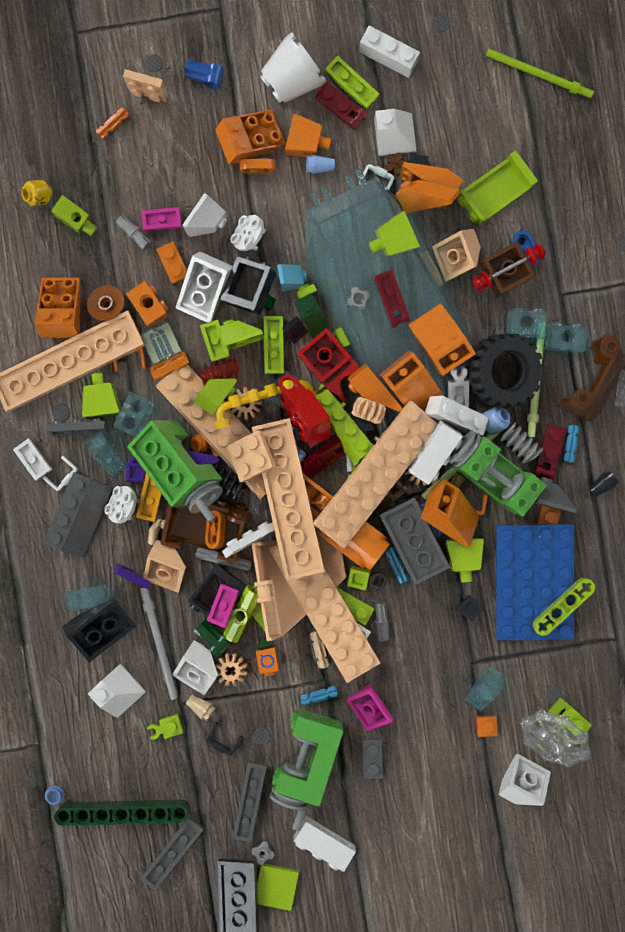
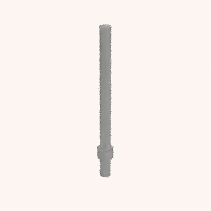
[140,588,178,700]

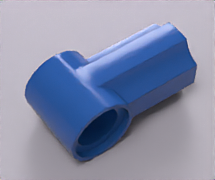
[184,59,225,89]

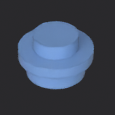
[45,785,65,805]

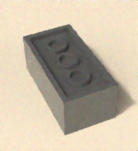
[378,498,450,585]

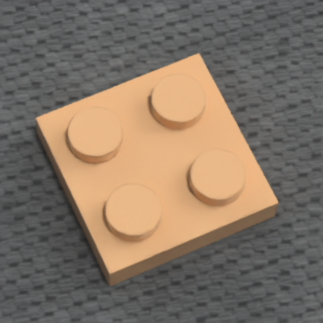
[123,69,168,102]
[226,430,276,482]

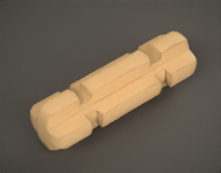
[310,631,329,669]

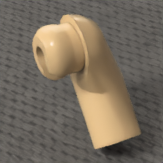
[147,518,165,545]

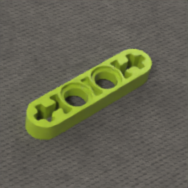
[533,577,595,636]

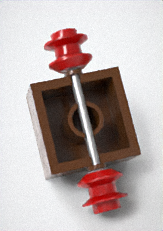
[472,242,546,298]

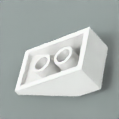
[176,252,233,323]

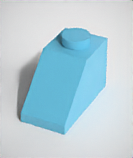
[277,264,307,292]

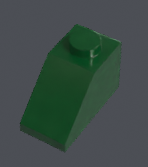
[294,293,329,339]

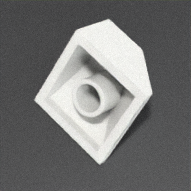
[374,109,416,156]
[183,193,227,237]
[172,641,218,695]
[88,663,146,718]
[499,754,551,806]

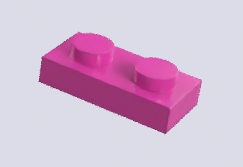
[141,207,182,232]
[207,584,240,628]

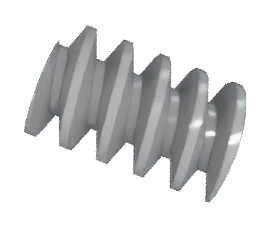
[500,422,543,464]

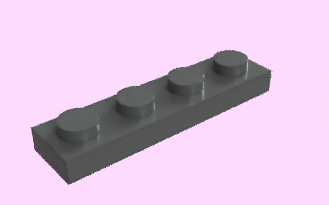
[232,761,267,843]
[140,816,204,891]

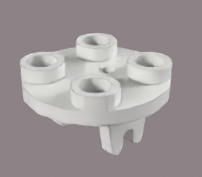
[231,215,266,251]
[105,486,140,524]

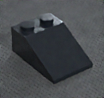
[62,598,136,663]

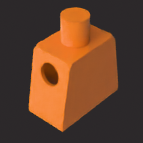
[285,114,332,157]

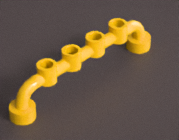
[214,380,319,430]

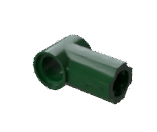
[194,619,233,658]

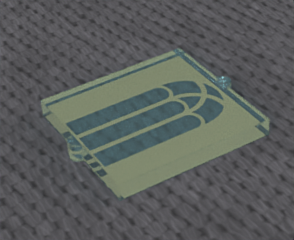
[140,321,181,364]

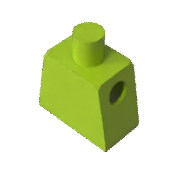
[51,195,98,236]
[368,211,420,256]
[82,373,122,418]
[444,538,484,582]
[548,697,592,740]

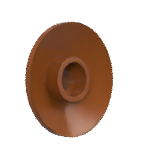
[87,285,125,321]

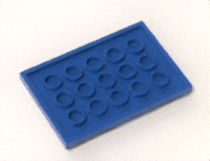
[495,524,574,640]

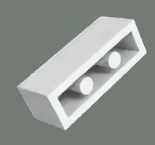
[359,26,420,78]
[425,396,489,436]
[408,420,463,485]
[294,816,356,872]

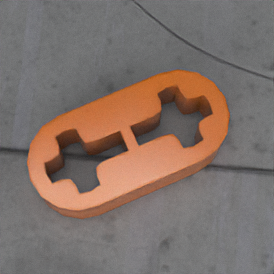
[239,159,276,174]

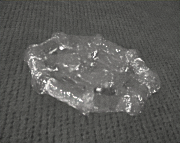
[520,709,591,768]

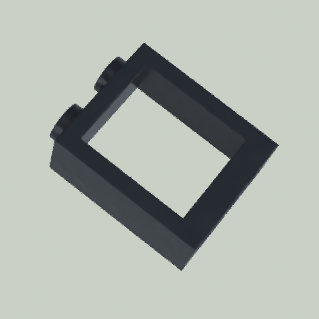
[220,256,276,316]
[188,563,247,624]

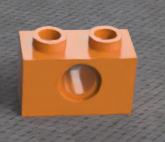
[126,281,169,328]

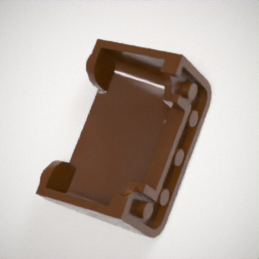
[558,333,625,421]

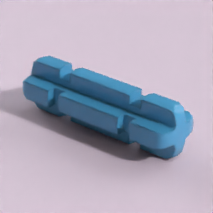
[564,425,580,463]
[385,547,409,584]
[300,686,338,706]

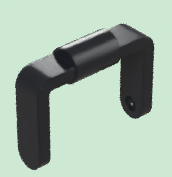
[207,722,243,755]

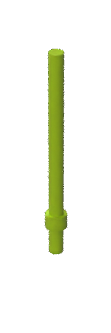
[486,49,594,98]

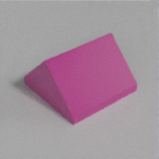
[346,683,393,731]

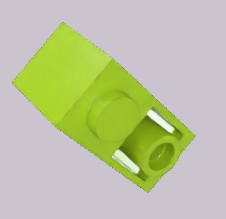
[193,379,237,415]

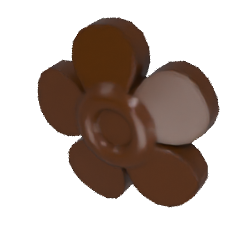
[385,153,407,175]

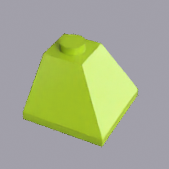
[220,319,264,351]

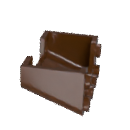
[161,498,249,563]

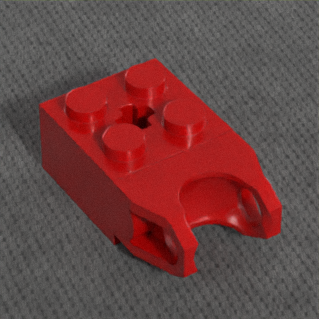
[297,328,359,403]
[279,374,331,448]

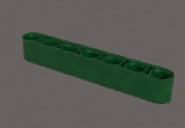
[54,800,190,826]

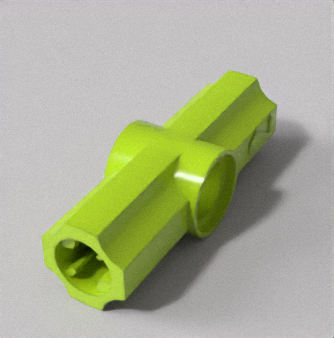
[223,585,258,643]

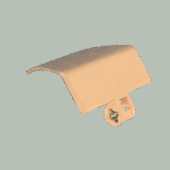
[252,534,346,641]

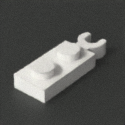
[448,366,469,408]

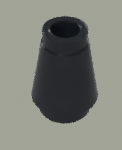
[588,471,619,497]

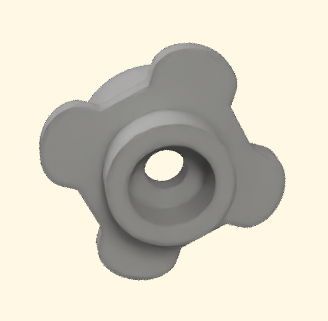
[347,287,370,310]
[251,841,274,865]

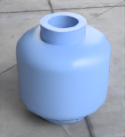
[483,407,510,434]

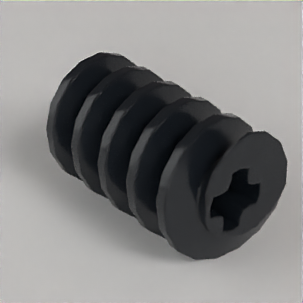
[214,462,247,503]

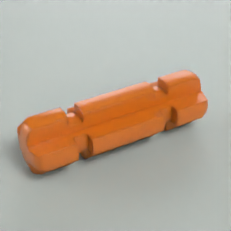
[96,107,129,139]

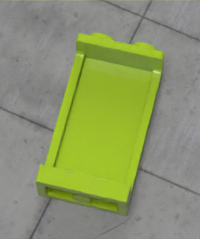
[457,150,538,226]

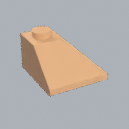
[432,229,481,282]
[143,540,186,593]

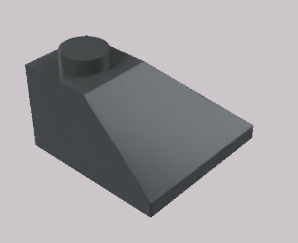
[534,477,577,513]

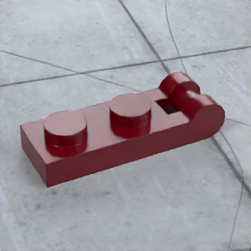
[315,82,368,130]
[373,269,410,328]
[533,424,567,480]
[300,435,345,478]

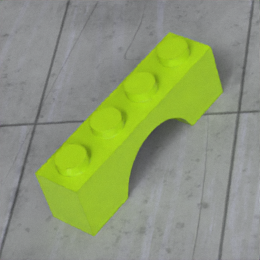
[316,389,373,466]

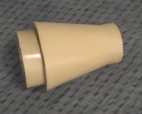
[186,694,216,721]

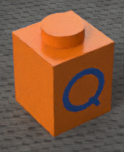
[256,645,279,676]

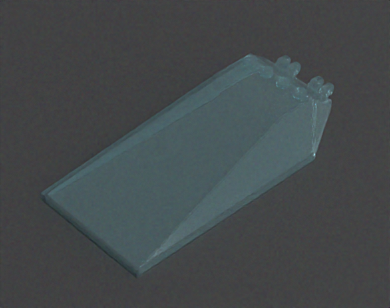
[306,169,475,427]

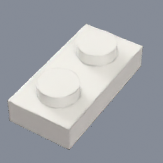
[13,438,53,481]

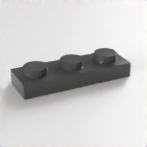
[46,419,108,436]

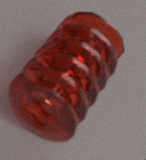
[198,354,240,386]

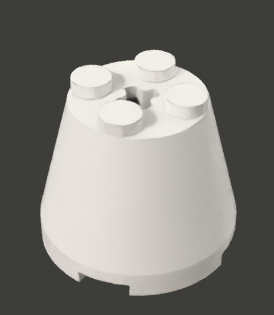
[260,32,327,103]

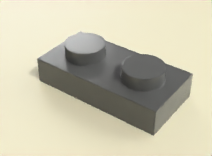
[362,738,383,779]

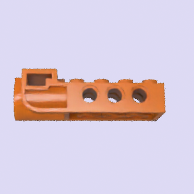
[303,474,390,570]

